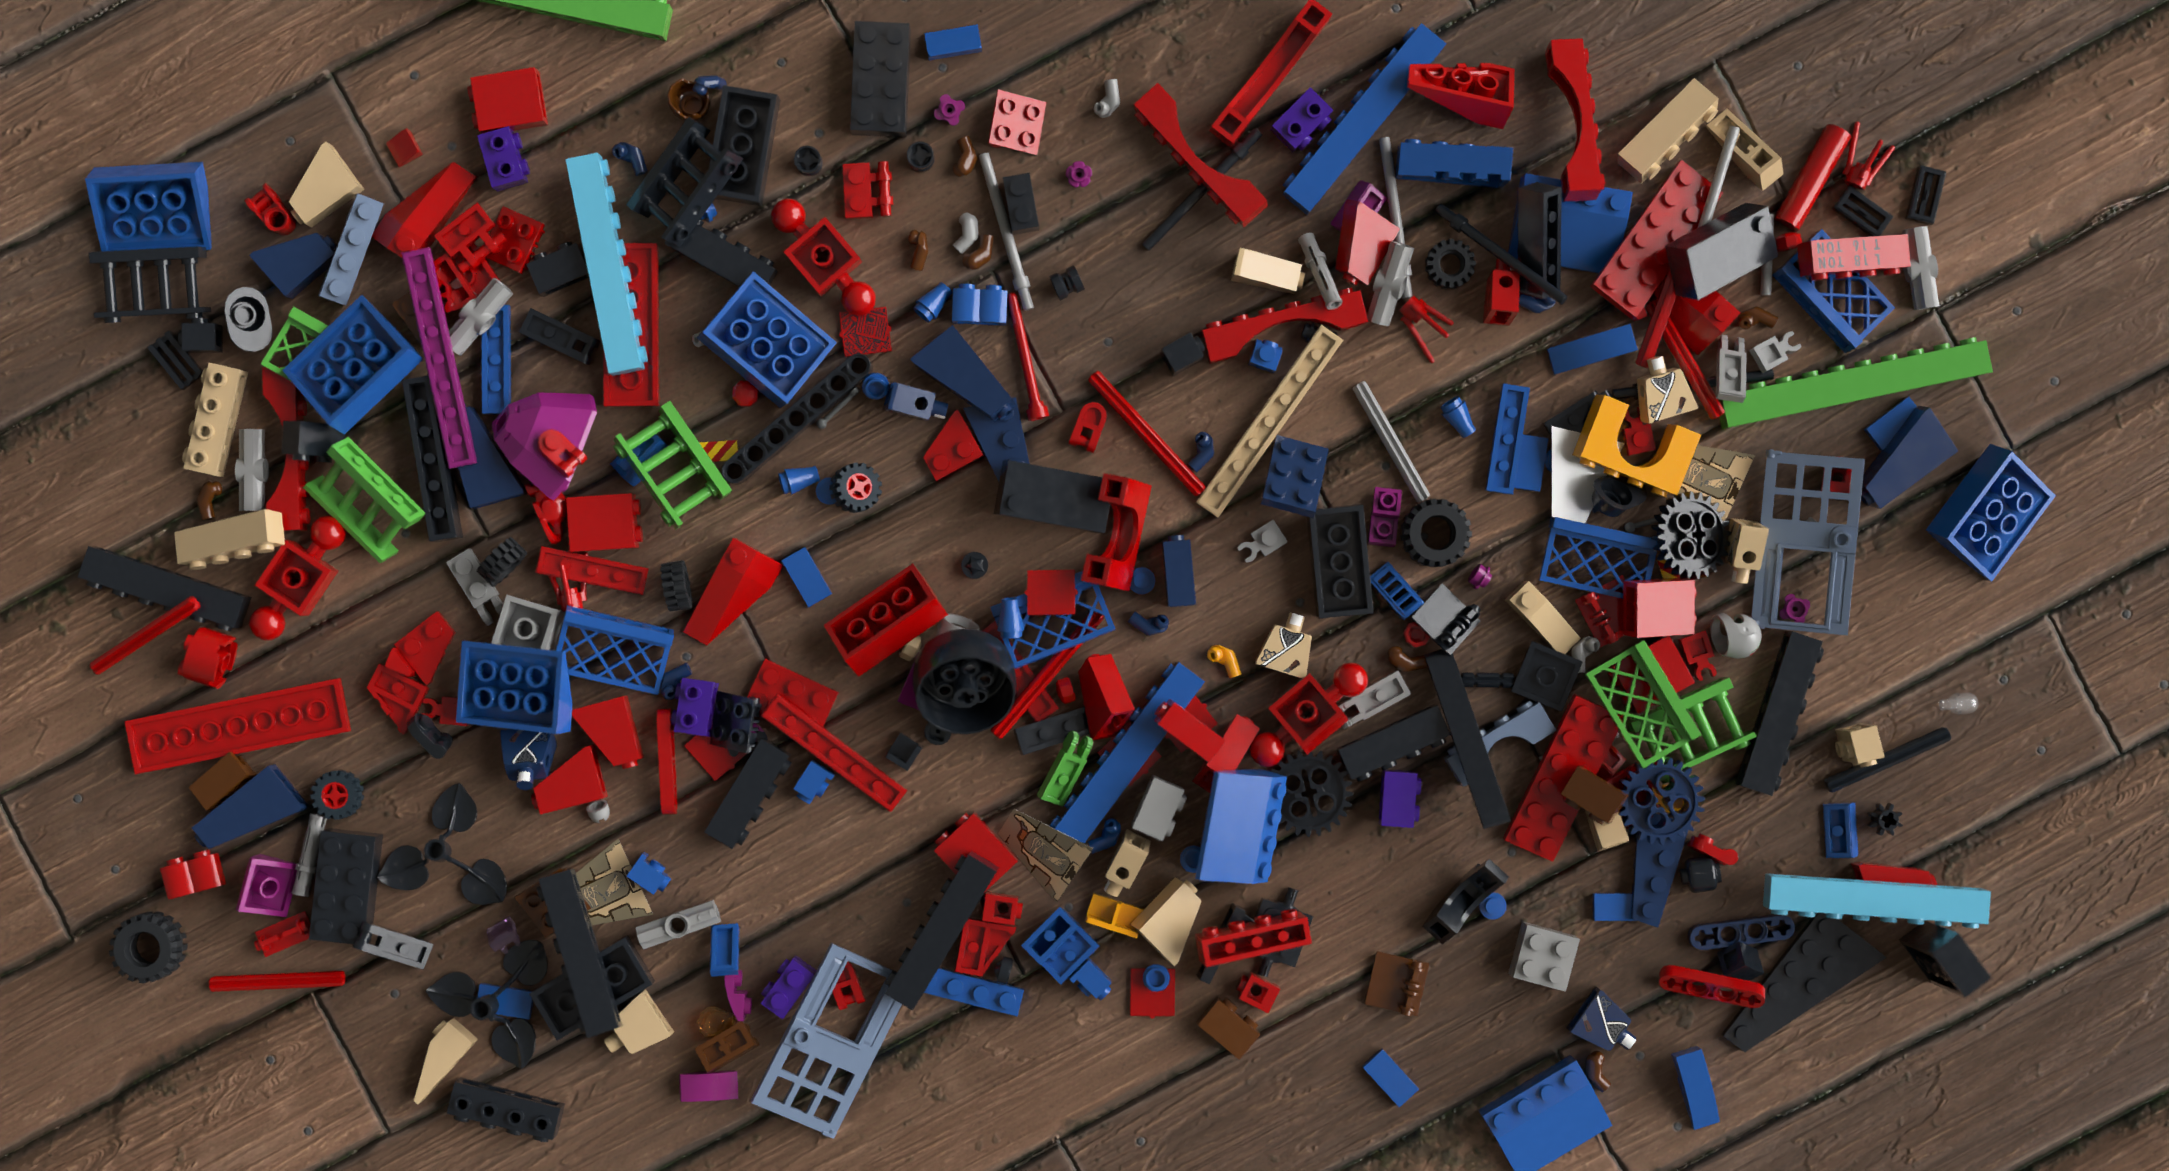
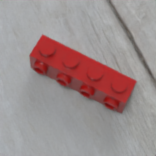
[1195,909,1312,967]

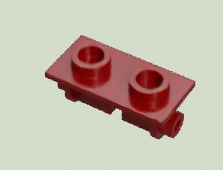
[254,911,311,957]

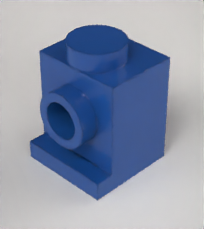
[1248,339,1283,373]
[794,760,836,804]
[627,852,671,895]
[1069,958,1112,1001]

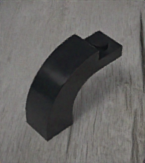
[1422,859,1509,944]

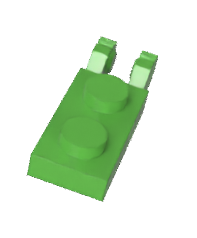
[1037,731,1093,806]

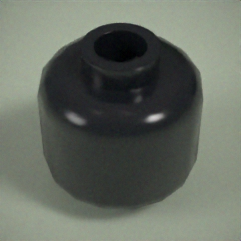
[1680,856,1722,893]

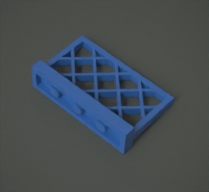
[1772,229,1895,353]
[1539,517,1659,599]
[990,571,1116,669]
[556,605,674,695]

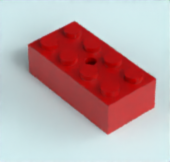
[824,563,948,677]

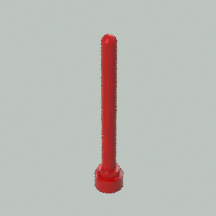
[1007,293,1049,421]

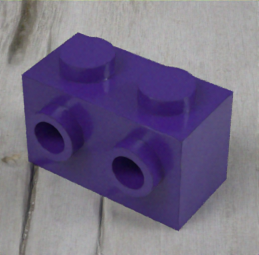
[1270,87,1333,153]
[477,126,530,192]
[671,678,719,737]
[1378,770,1421,828]
[761,955,817,1019]

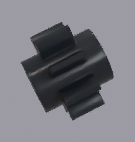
[1867,803,1903,836]

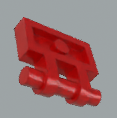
[842,161,894,219]
[434,202,507,273]

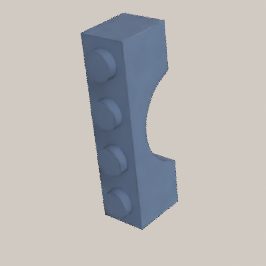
[318,193,384,306]
[1443,700,1556,787]

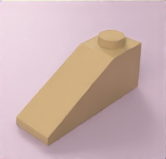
[1706,109,1783,191]
[1505,581,1581,654]
[414,1018,478,1104]

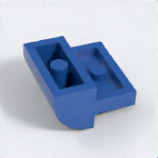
[1021,907,1100,985]

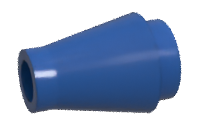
[913,282,952,323]
[1440,396,1476,438]
[778,466,820,495]
[997,597,1024,639]

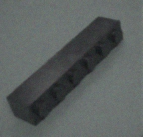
[402,376,463,542]
[78,546,252,631]
[1735,631,1824,796]
[885,851,999,1011]
[537,869,623,1038]

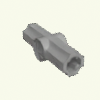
[1902,226,1939,311]
[1367,241,1414,326]
[449,278,513,355]
[235,429,269,511]
[636,900,721,949]

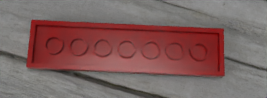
[124,678,351,774]

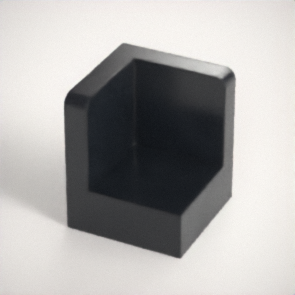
[885,732,924,771]
[1717,942,1764,981]

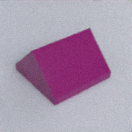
[236,854,297,917]

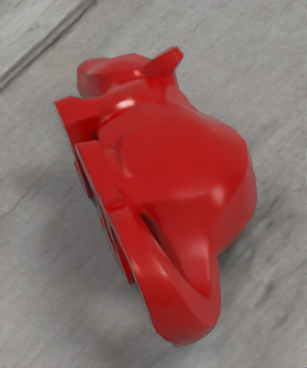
[524,484,567,544]

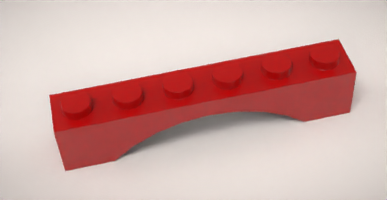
[1210,0,1332,148]
[1545,38,1605,202]
[1134,83,1268,228]
[1201,288,1368,364]
[262,367,311,531]

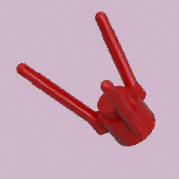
[1842,122,1895,190]
[1399,296,1454,363]
[548,552,588,612]

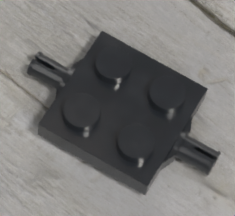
[1253,887,1313,978]

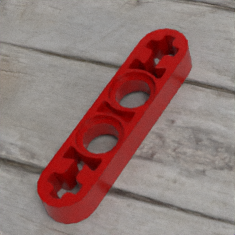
[657,709,678,815]
[1659,965,1765,1008]

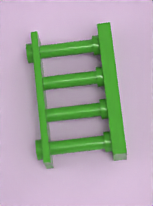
[613,401,732,530]
[303,437,425,563]
[1626,677,1757,784]

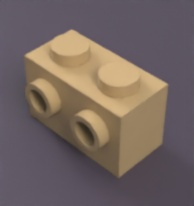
[1835,723,1884,767]

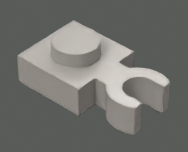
[1749,331,1801,373]
[1237,519,1288,563]

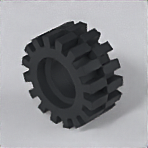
[1425,239,1476,290]
[476,537,527,587]
[660,560,692,612]

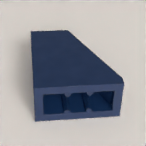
[249,233,338,299]
[1162,535,1196,607]

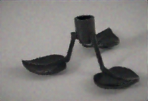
[377,783,507,905]
[426,940,548,1069]

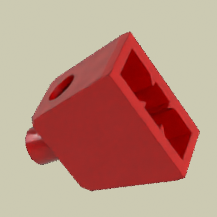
[1483,259,1520,326]

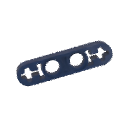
[1687,914,1795,950]

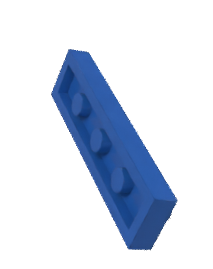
[482,305,511,414]
[1485,383,1530,495]
[924,967,1024,1016]

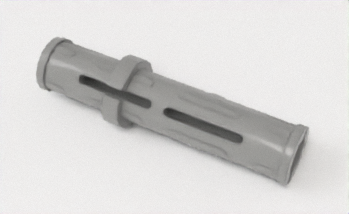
[1298,233,1343,310]
[292,813,327,897]

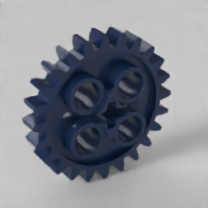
[1619,756,1705,845]

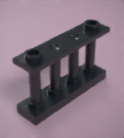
[626,116,743,247]
[89,247,211,323]

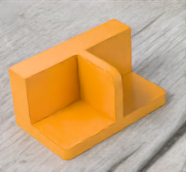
[1085,893,1144,938]

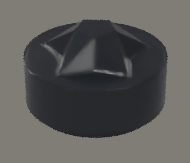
[961,552,989,579]
[924,722,952,745]
[994,956,1013,985]

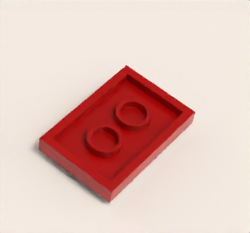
[747,658,839,727]

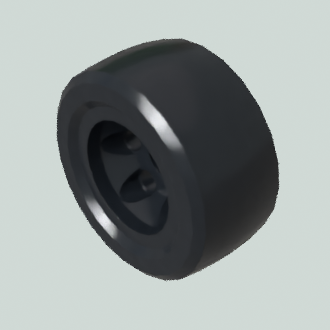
[912,629,1017,734]

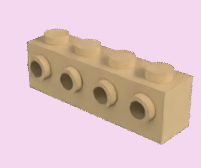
[1618,78,1719,184]
[182,362,248,477]
[174,509,285,570]

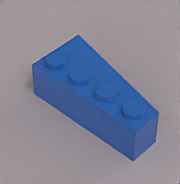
[1395,139,1513,188]

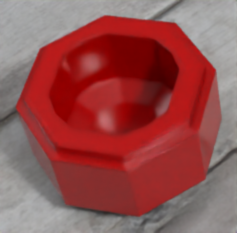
[1775,232,1802,252]
[732,381,759,407]
[1403,622,1430,647]
[1056,677,1076,704]

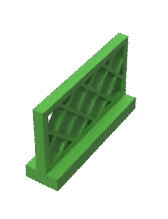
[261,306,328,382]
[1585,640,1701,769]

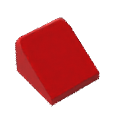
[386,128,423,167]
[385,648,417,677]
[1597,745,1627,780]

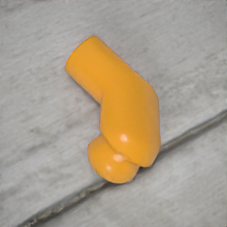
[1207,645,1242,678]

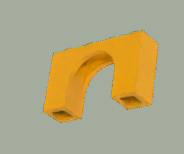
[1572,395,1701,498]

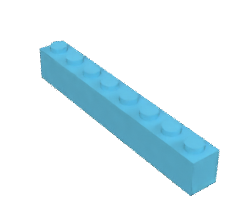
[566,153,648,376]
[1763,873,1991,928]

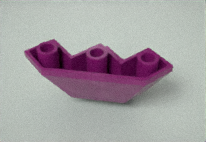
[492,392,597,500]

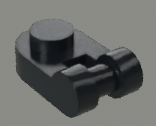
[407,713,453,759]

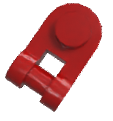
[1068,402,1107,454]
[537,429,587,478]
[1687,833,1738,865]
[832,961,866,1010]

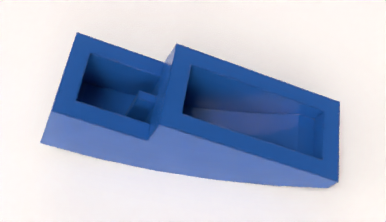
[1547,324,1638,375]
[1671,1046,1720,1130]

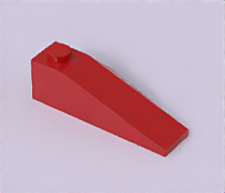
[1407,63,1515,129]
[372,162,477,258]
[1654,274,1740,355]
[683,538,784,646]

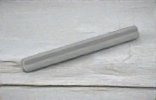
[1353,381,1430,502]

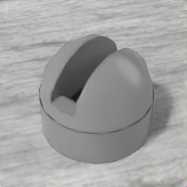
[586,800,610,823]

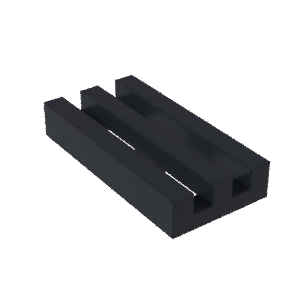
[1905,165,1946,225]
[1832,185,1894,237]
[147,330,203,390]

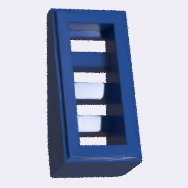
[1370,561,1424,620]

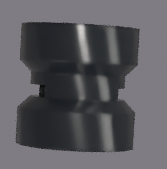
[907,141,935,172]
[794,145,823,177]
[1049,265,1085,301]

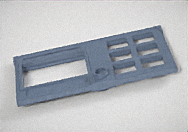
[1751,449,1865,636]
[751,943,902,1139]

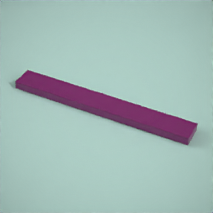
[402,248,478,469]

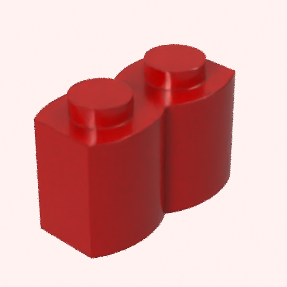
[160,850,226,900]

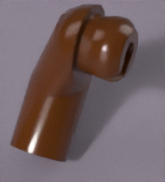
[953,136,977,177]
[908,230,928,271]
[962,234,994,270]
[1737,306,1778,329]
[197,481,222,521]
[1388,646,1426,672]
[1584,1051,1611,1092]

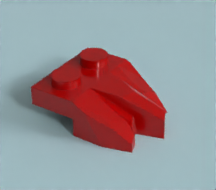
[433,242,501,313]

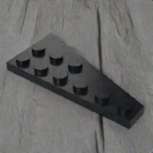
[1722,912,1887,1052]

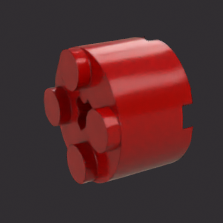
[178,627,238,689]

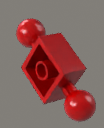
[771,198,876,316]
[249,516,346,641]
[1250,662,1368,767]

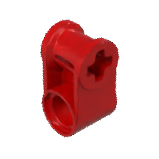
[244,183,296,236]

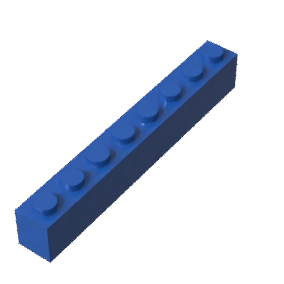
[1282,23,1446,215]
[1049,662,1205,843]

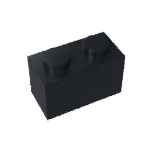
[1003,173,1039,235]
[526,241,589,297]
[1160,332,1205,377]
[281,421,345,463]

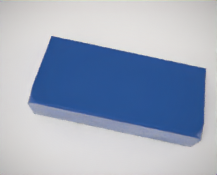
[924,24,982,61]
[610,426,669,486]
[1823,802,1858,858]

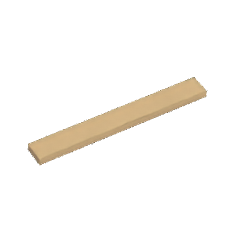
[1196,325,1343,517]

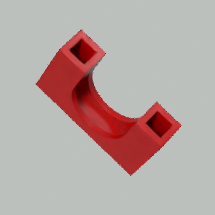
[1081,473,1152,591]

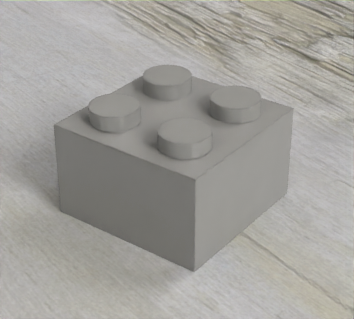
[491,595,565,650]
[1131,774,1187,841]
[1508,921,1580,992]

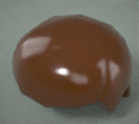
[667,78,711,121]

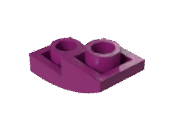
[1368,487,1402,547]
[724,970,752,1021]
[679,1070,738,1102]

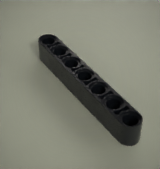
[722,353,873,484]
[1424,649,1510,830]

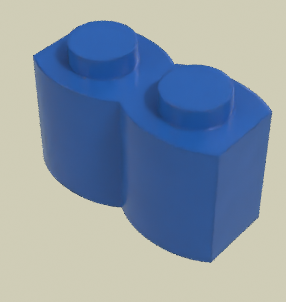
[952,284,1007,326]

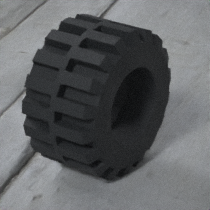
[1400,499,1472,567]
[109,911,188,983]

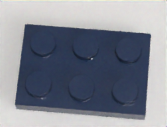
[1261,435,1329,518]

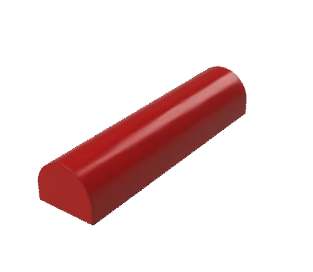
[1774,124,1852,232]

